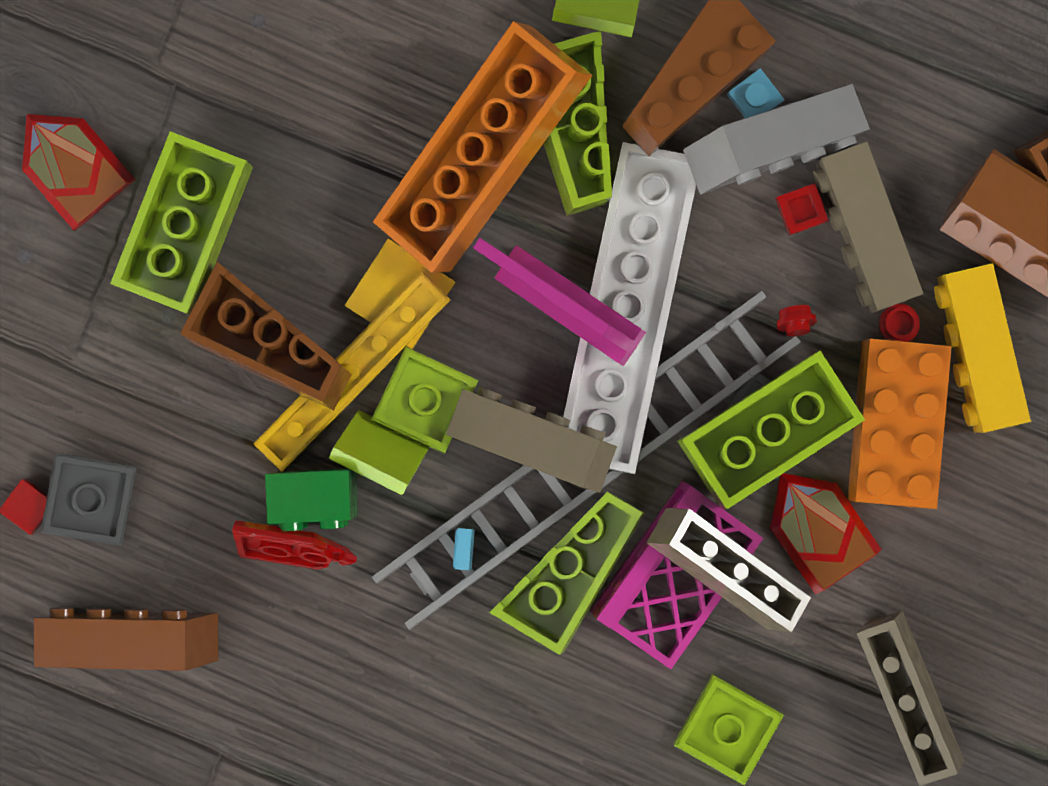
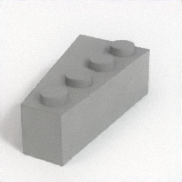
[683,84,870,195]

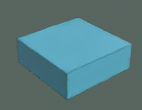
[453,528,475,570]

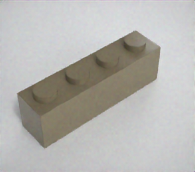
[813,142,924,313]
[446,387,617,493]
[646,508,811,633]
[857,610,965,786]

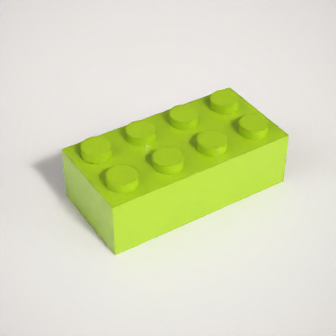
[110,131,253,314]
[677,351,865,510]

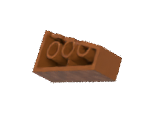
[622,0,776,156]
[180,262,352,411]
[34,607,218,671]

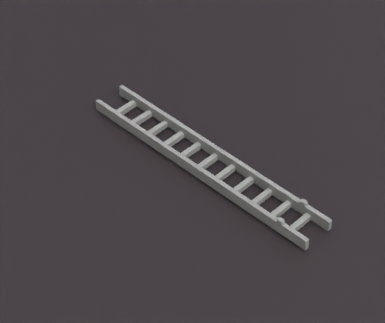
[372,291,801,630]

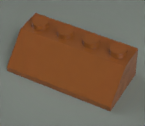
[939,149,1048,297]

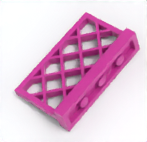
[473,238,647,366]
[590,481,764,669]

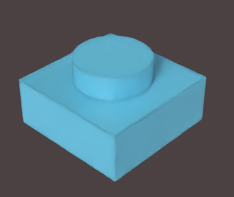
[727,68,784,118]

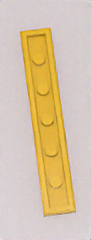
[253,271,451,472]

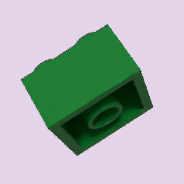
[265,468,358,531]

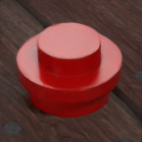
[879,304,920,342]
[776,305,817,337]

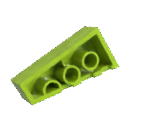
[543,31,612,216]
[489,492,645,655]

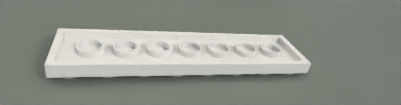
[563,142,696,474]

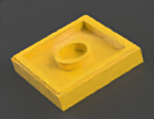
[345,239,456,350]

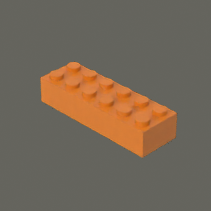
[373,21,593,273]

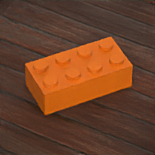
[847,339,952,509]

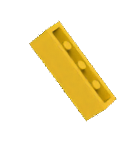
[934,263,1031,433]

